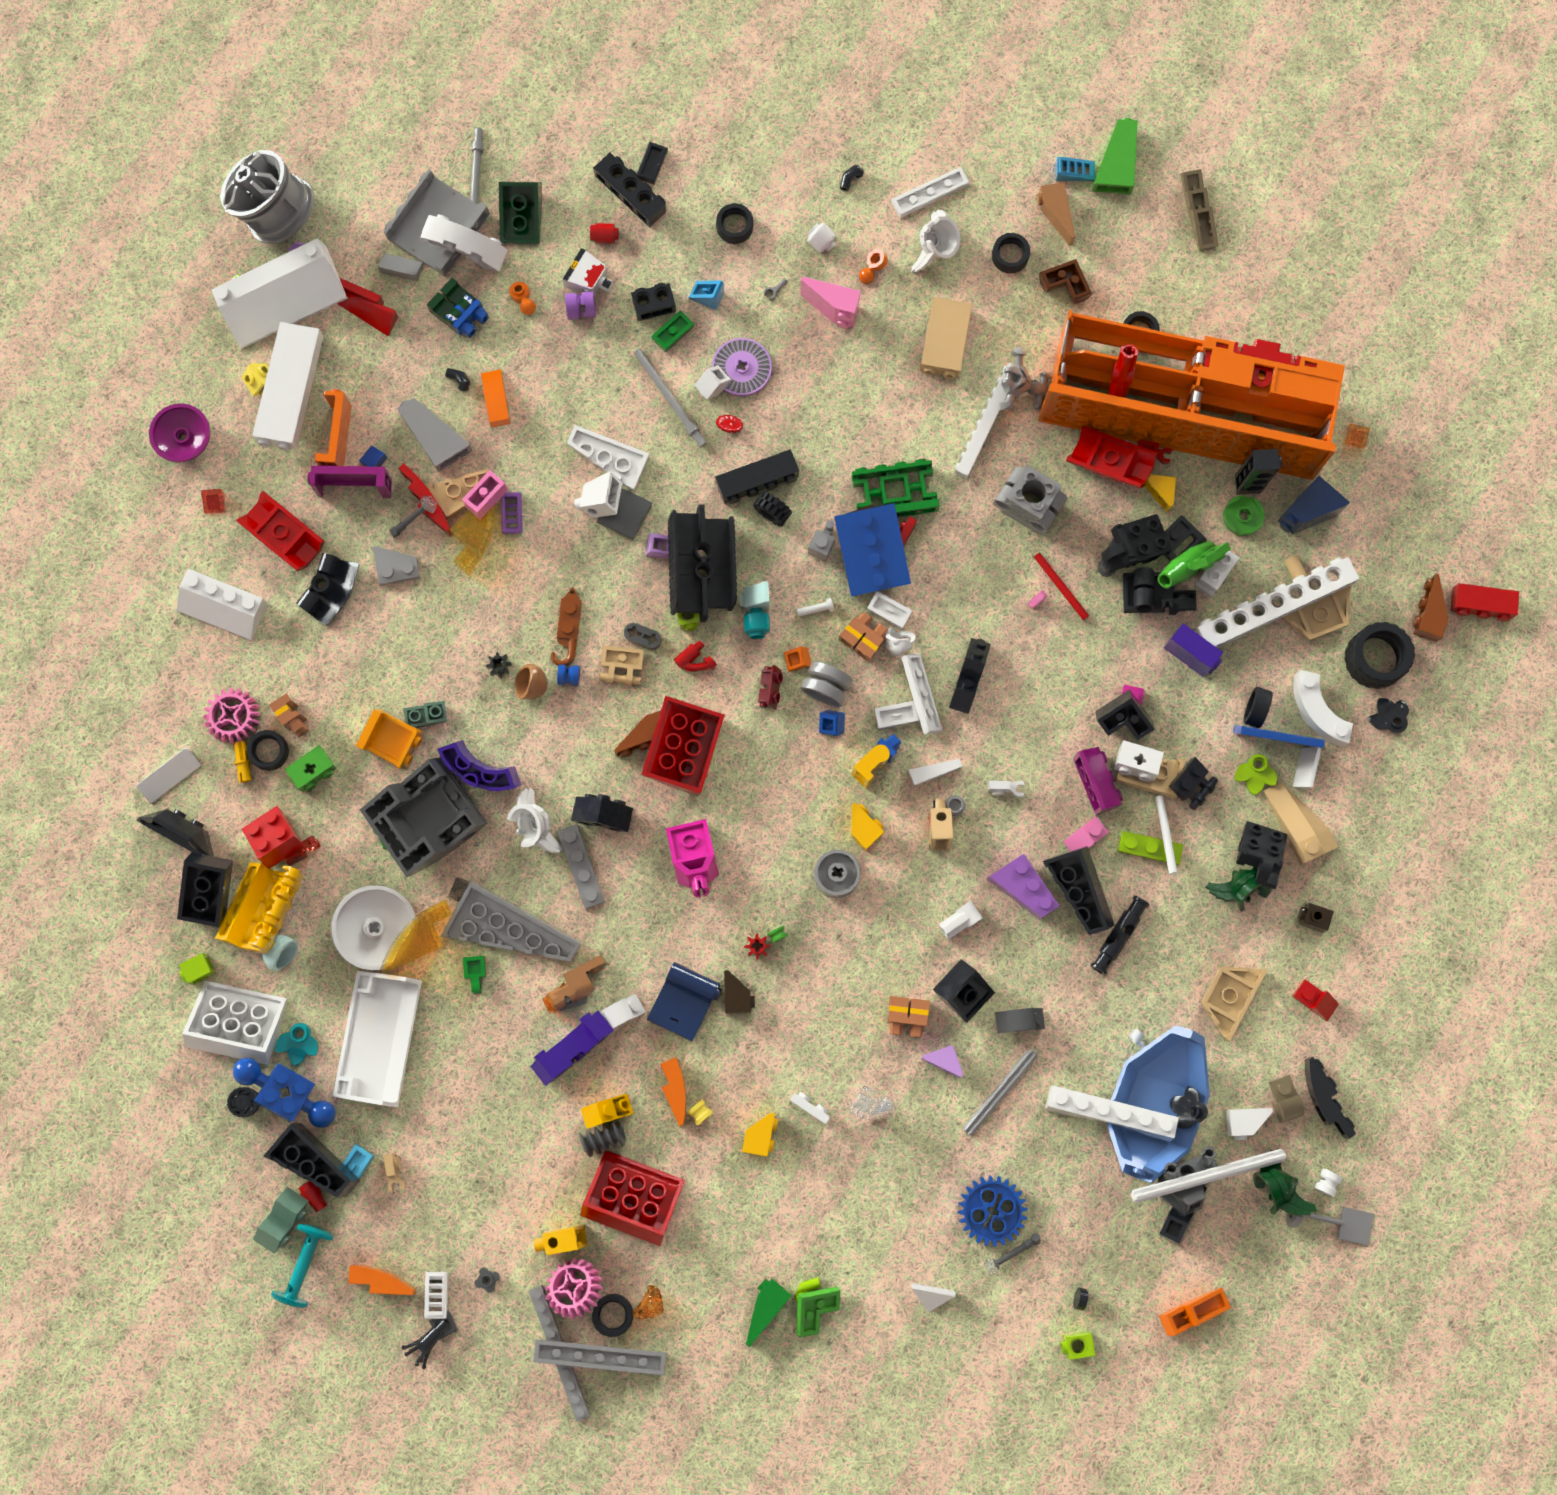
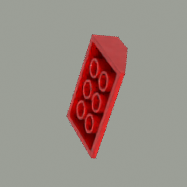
[641,696,725,796]
[580,1151,685,1246]

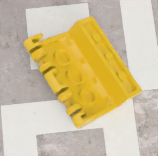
[215,862,303,954]

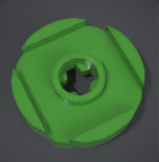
[1223,495,1265,536]

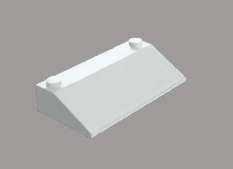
[212,238,347,349]
[333,971,422,1107]

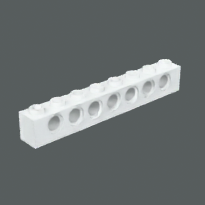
[1197,557,1360,648]

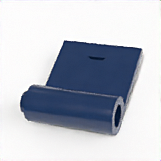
[647,962,722,1042]

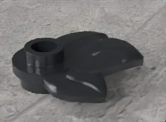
[1368,698,1409,733]
[1170,1086,1208,1129]

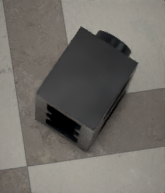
[631,283,676,321]

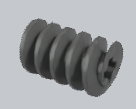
[579,1119,626,1157]

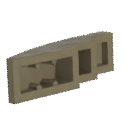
[1180,169,1219,250]

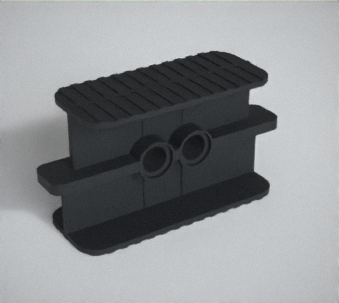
[668,504,737,622]

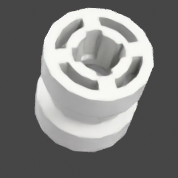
[1314,1169,1343,1198]

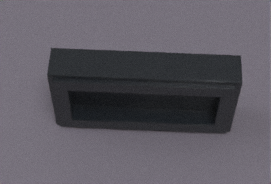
[637,142,668,185]

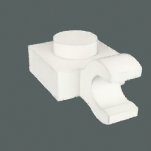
[987,781,1024,798]

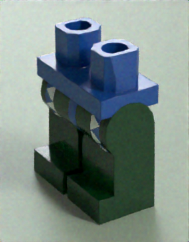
[427,278,489,338]

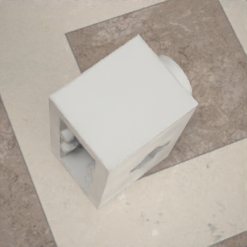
[1114,741,1164,782]

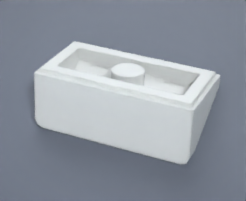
[1293,747,1321,791]

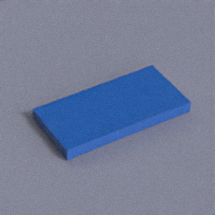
[1233,725,1325,748]

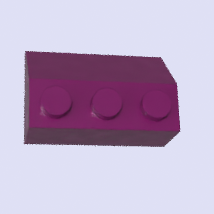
[1073,747,1123,816]

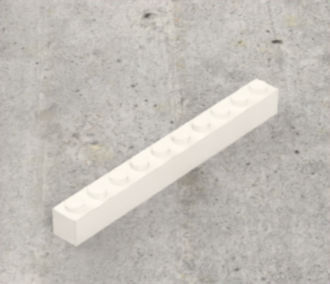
[955,363,1013,479]

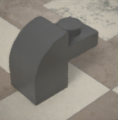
[995,1008,1045,1034]

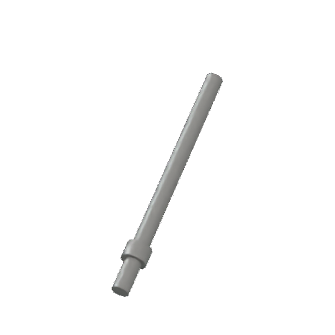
[470,127,484,204]
[634,349,707,448]

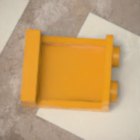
[356,709,423,769]

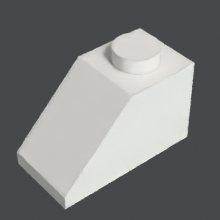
[1225,1108,1273,1140]

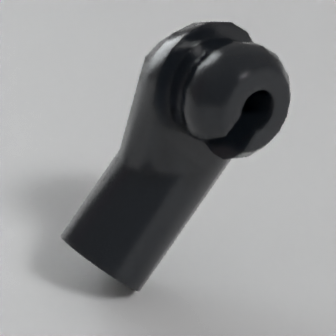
[840,165,864,191]
[445,368,470,392]

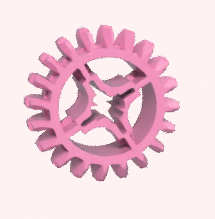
[203,688,261,744]
[545,1258,603,1319]

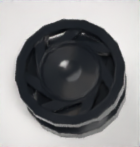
[227,1087,260,1117]

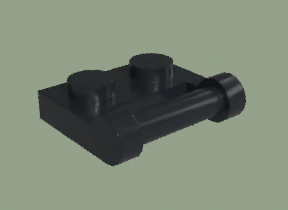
[1164,515,1207,562]

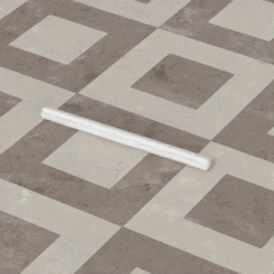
[1131,1149,1286,1203]

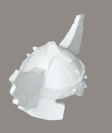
[911,210,961,273]
[507,787,564,854]

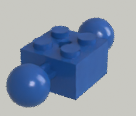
[233,1058,336,1128]

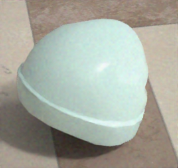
[262,935,298,971]

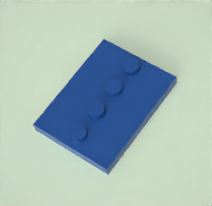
[834,503,911,597]

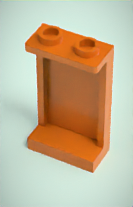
[315,389,352,466]

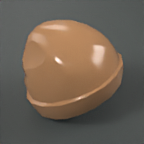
[514,664,548,700]

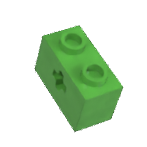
[285,745,337,792]

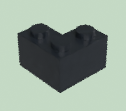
[1095,689,1155,741]
[571,794,633,832]

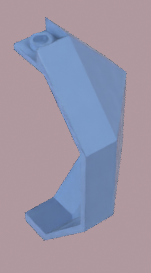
[1107,1026,1210,1183]

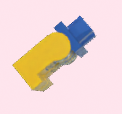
[851,734,902,789]

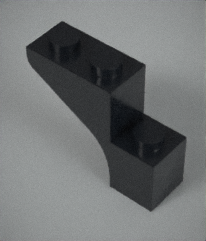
[949,638,991,714]

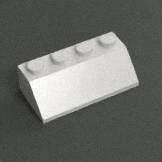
[177,569,268,641]

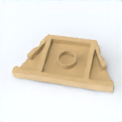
[1282,585,1352,641]
[1200,966,1268,1042]

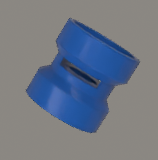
[557,665,580,686]

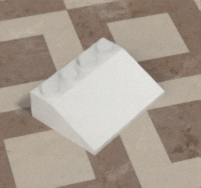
[182,981,287,1065]

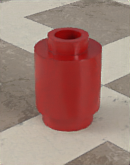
[590,223,619,244]

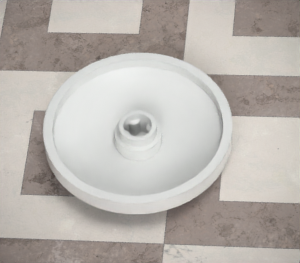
[331,885,417,970]

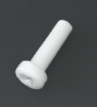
[797,598,834,617]

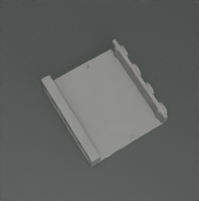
[384,169,490,276]

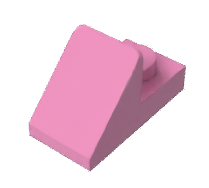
[1063,816,1109,851]

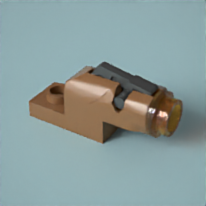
[542,955,606,1013]

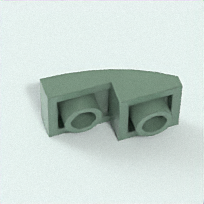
[403,701,447,728]

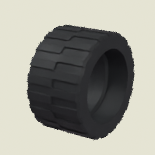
[1344,622,1415,689]

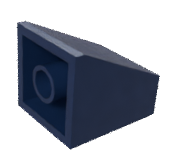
[1278,476,1350,534]

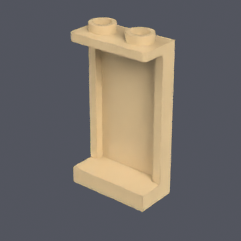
[920,297,972,379]

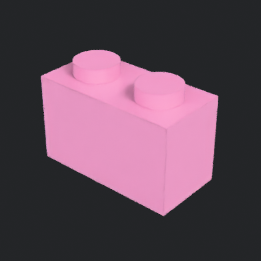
[462,470,508,520]

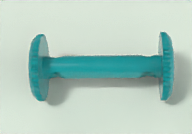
[271,1223,334,1308]

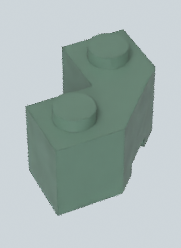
[253,1187,309,1254]

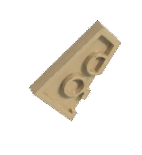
[1115,758,1186,798]

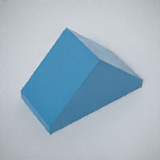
[688,280,724,310]

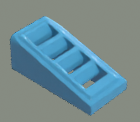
[1055,157,1095,181]

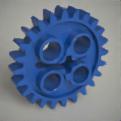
[957,1175,1028,1247]

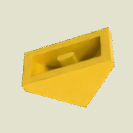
[1145,474,1176,512]

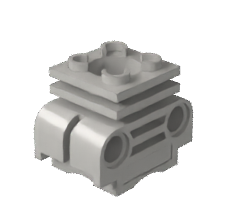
[993,465,1067,536]

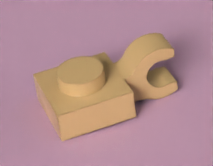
[383,1153,405,1192]

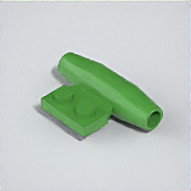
[1158,541,1231,588]

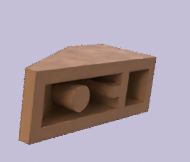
[1036,182,1075,245]

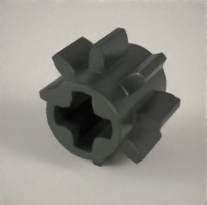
[486,652,512,679]

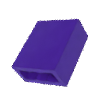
[1164,623,1223,677]

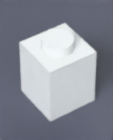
[695,365,731,400]

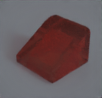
[201,489,225,514]

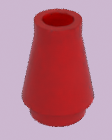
[298,1181,327,1212]

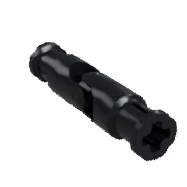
[1090,895,1150,976]

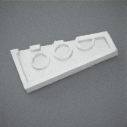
[567,425,650,491]

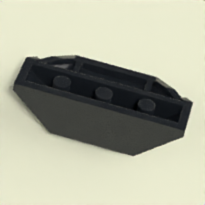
[136,809,214,857]

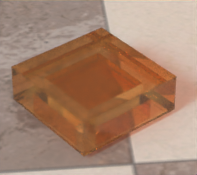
[1344,423,1370,449]

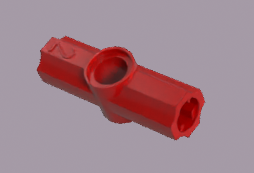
[1108,344,1138,398]

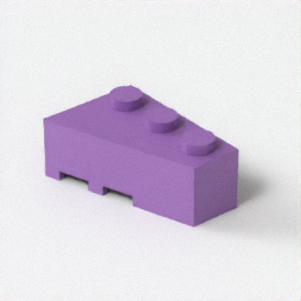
[987,854,1059,920]

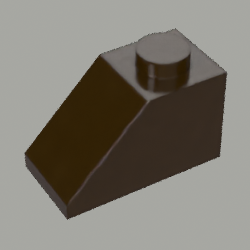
[724,970,755,1014]

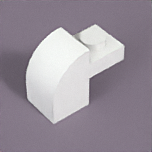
[600,994,646,1030]

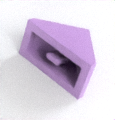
[921,1045,963,1078]

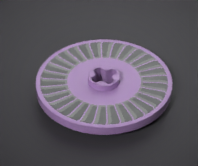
[712,338,772,396]

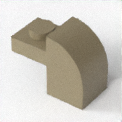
[1268,1075,1304,1123]

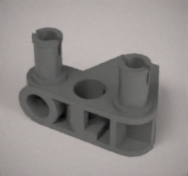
[1158,1147,1217,1216]

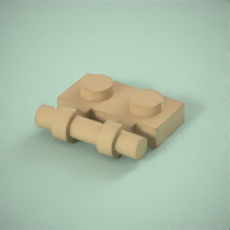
[599,645,645,686]

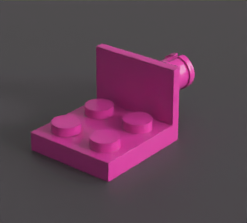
[666,819,719,898]

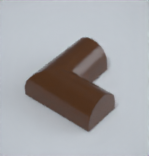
[1039,259,1092,304]

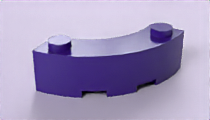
[437,740,521,791]
[530,1010,614,1086]

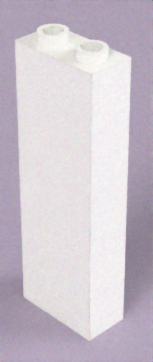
[252,322,324,451]

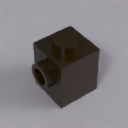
[1298,903,1334,933]

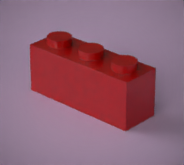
[1450,583,1520,622]

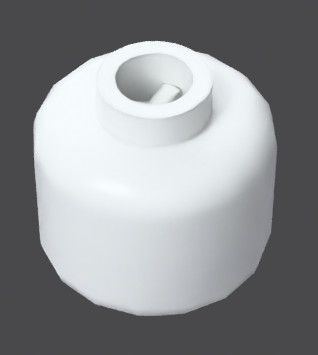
[807,223,836,253]

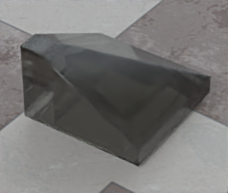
[449,877,470,902]

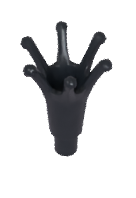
[401,1319,449,1370]

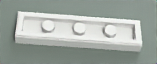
[891,167,970,218]
[901,654,943,735]

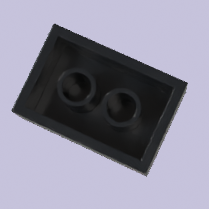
[177,852,233,928]

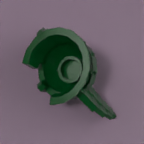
[1205,867,1273,912]
[1253,1148,1317,1217]

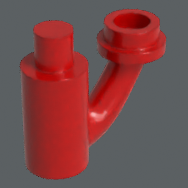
[673,640,717,672]

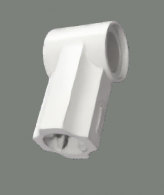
[938,901,983,940]

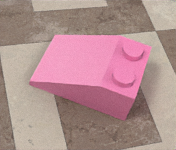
[801,276,861,328]

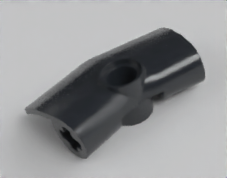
[296,553,359,626]

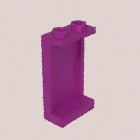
[307,465,392,498]

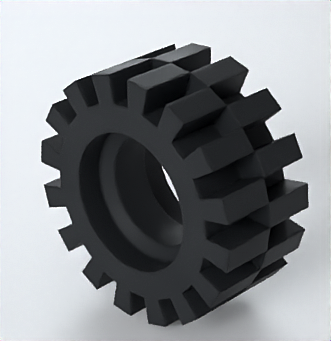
[753,491,792,527]

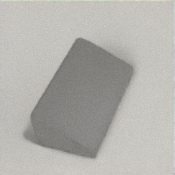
[378,254,423,281]

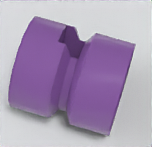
[565,291,596,320]

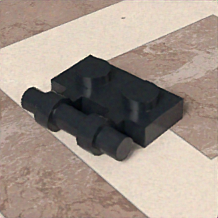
[1169,757,1218,810]

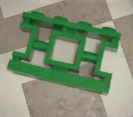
[851,459,940,518]

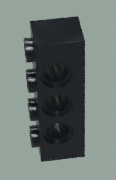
[593,152,666,228]
[1235,449,1282,495]

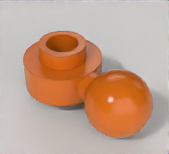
[859,249,888,284]
[509,282,536,315]

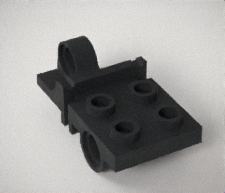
[1101,514,1173,572]
[1123,567,1197,615]
[1236,821,1287,889]

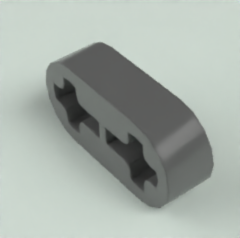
[624,623,662,650]

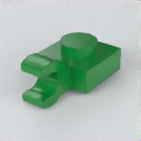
[463,955,486,994]

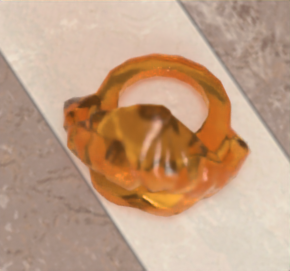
[633,1285,664,1320]

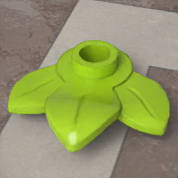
[1235,754,1277,795]

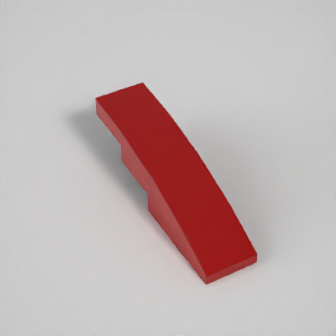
[398,463,453,536]

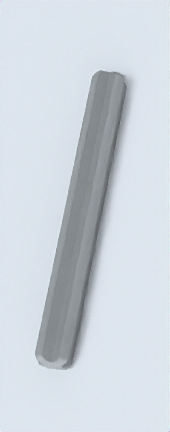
[963,1049,1038,1135]

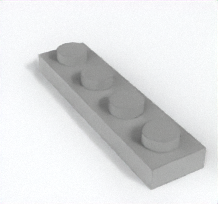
[557,824,605,910]

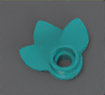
[275,1023,318,1066]

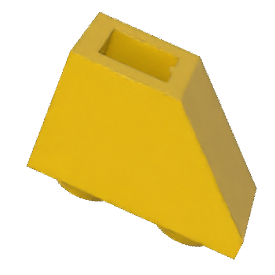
[851,802,884,852]
[580,1093,634,1129]
[742,1113,778,1156]

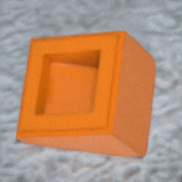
[784,646,811,672]

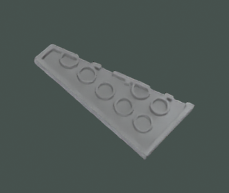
[440,881,581,962]

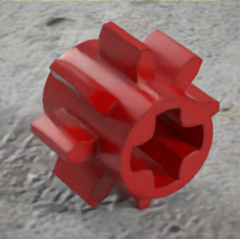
[744,933,770,960]

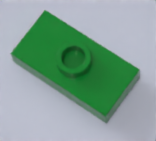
[651,310,694,353]

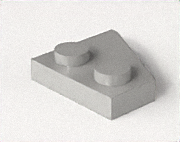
[373,546,420,586]

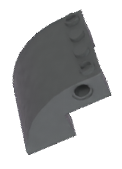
[360,757,488,877]

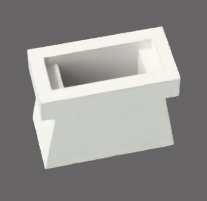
[1194,551,1240,598]

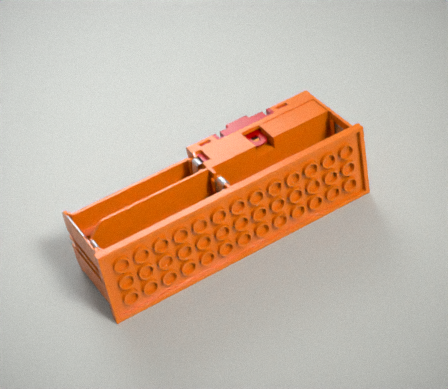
[1038,310,1345,480]

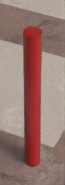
[1034,552,1089,621]

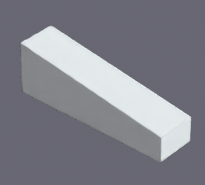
[908,759,962,787]

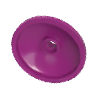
[149,403,211,463]

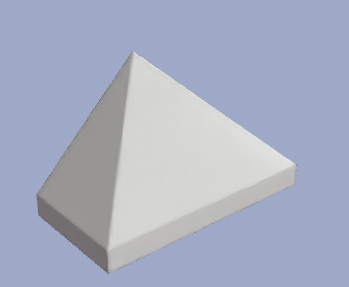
[911,1283,956,1312]

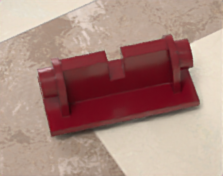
[758,665,783,710]

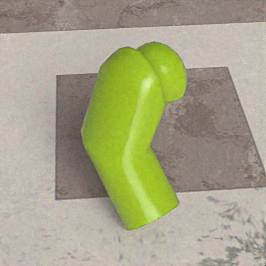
[794,1277,821,1303]

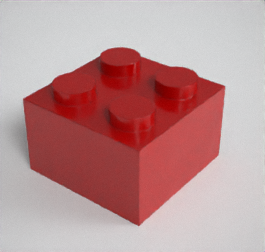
[242,806,304,869]

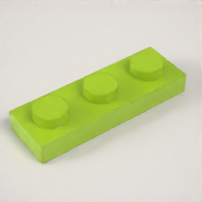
[1117,831,1184,865]

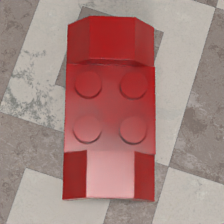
[1066,426,1157,489]
[236,491,325,572]

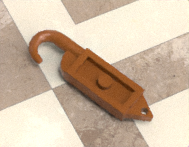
[551,587,582,666]

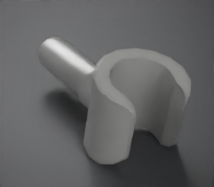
[764,278,787,301]

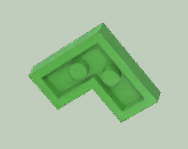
[796,1287,841,1338]

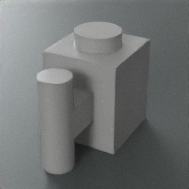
[808,521,835,561]

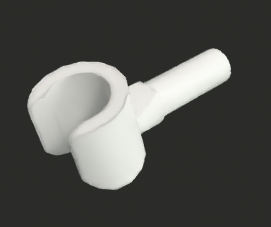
[1129,1029,1146,1049]

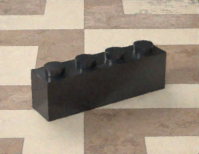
[715,449,799,504]

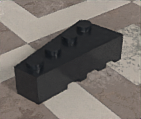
[1042,846,1115,935]
[263,1123,360,1198]

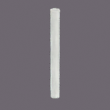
[1155,795,1177,875]

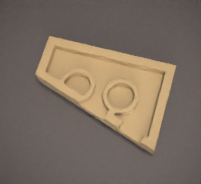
[426,469,489,519]

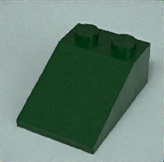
[499,181,542,244]

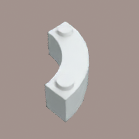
[421,214,508,272]
[1293,670,1353,747]

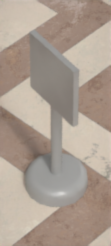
[1285,1207,1374,1246]

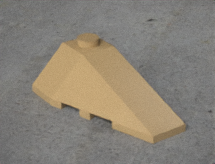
[1263,782,1338,865]

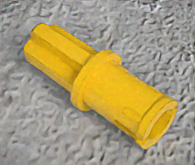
[234,741,252,783]

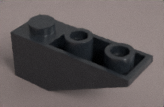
[1159,1186,1207,1246]

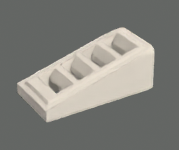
[424,1272,449,1319]

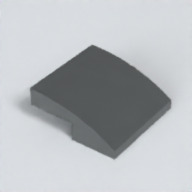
[597,488,652,540]

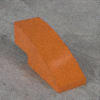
[481,369,511,428]
[660,1057,686,1127]
[348,1264,416,1295]
[1158,1287,1231,1336]

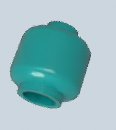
[743,608,770,639]

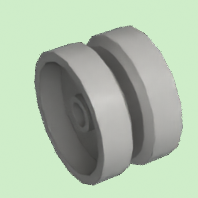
[800,661,853,707]
[814,850,860,898]

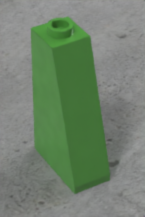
[1092,118,1138,194]

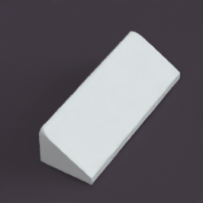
[136,748,202,804]

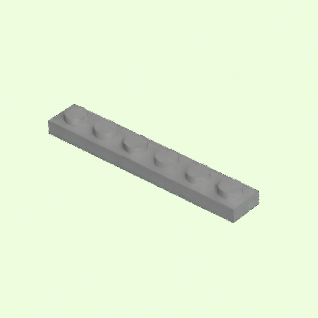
[533,1339,666,1375]

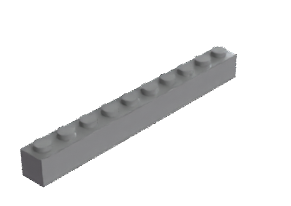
[529,1285,590,1422]

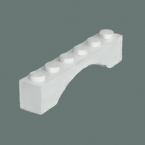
[1045,1085,1179,1142]

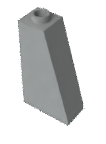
[397,398,472,472]

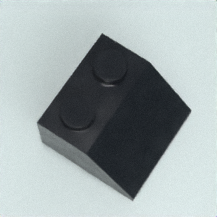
[933,959,995,1023]

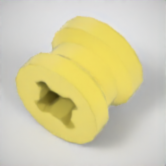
[687,1099,714,1126]

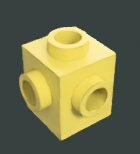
[241,363,269,396]

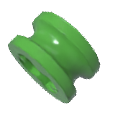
[767,926,788,944]

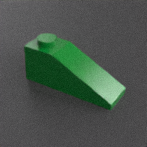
[746,1277,792,1347]

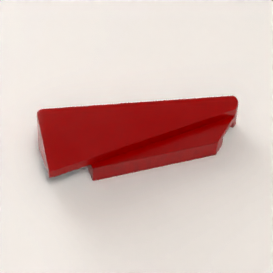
[337,277,398,336]

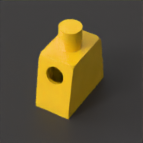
[534,1225,588,1255]

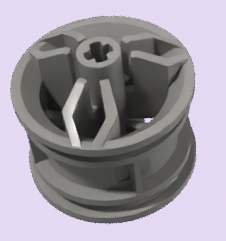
[221,150,314,244]

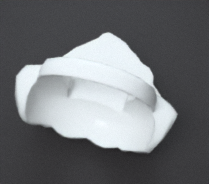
[884,627,916,656]

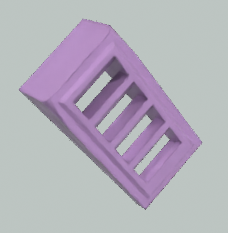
[645,533,669,558]

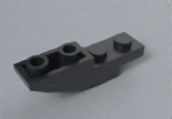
[1305,1057,1356,1139]

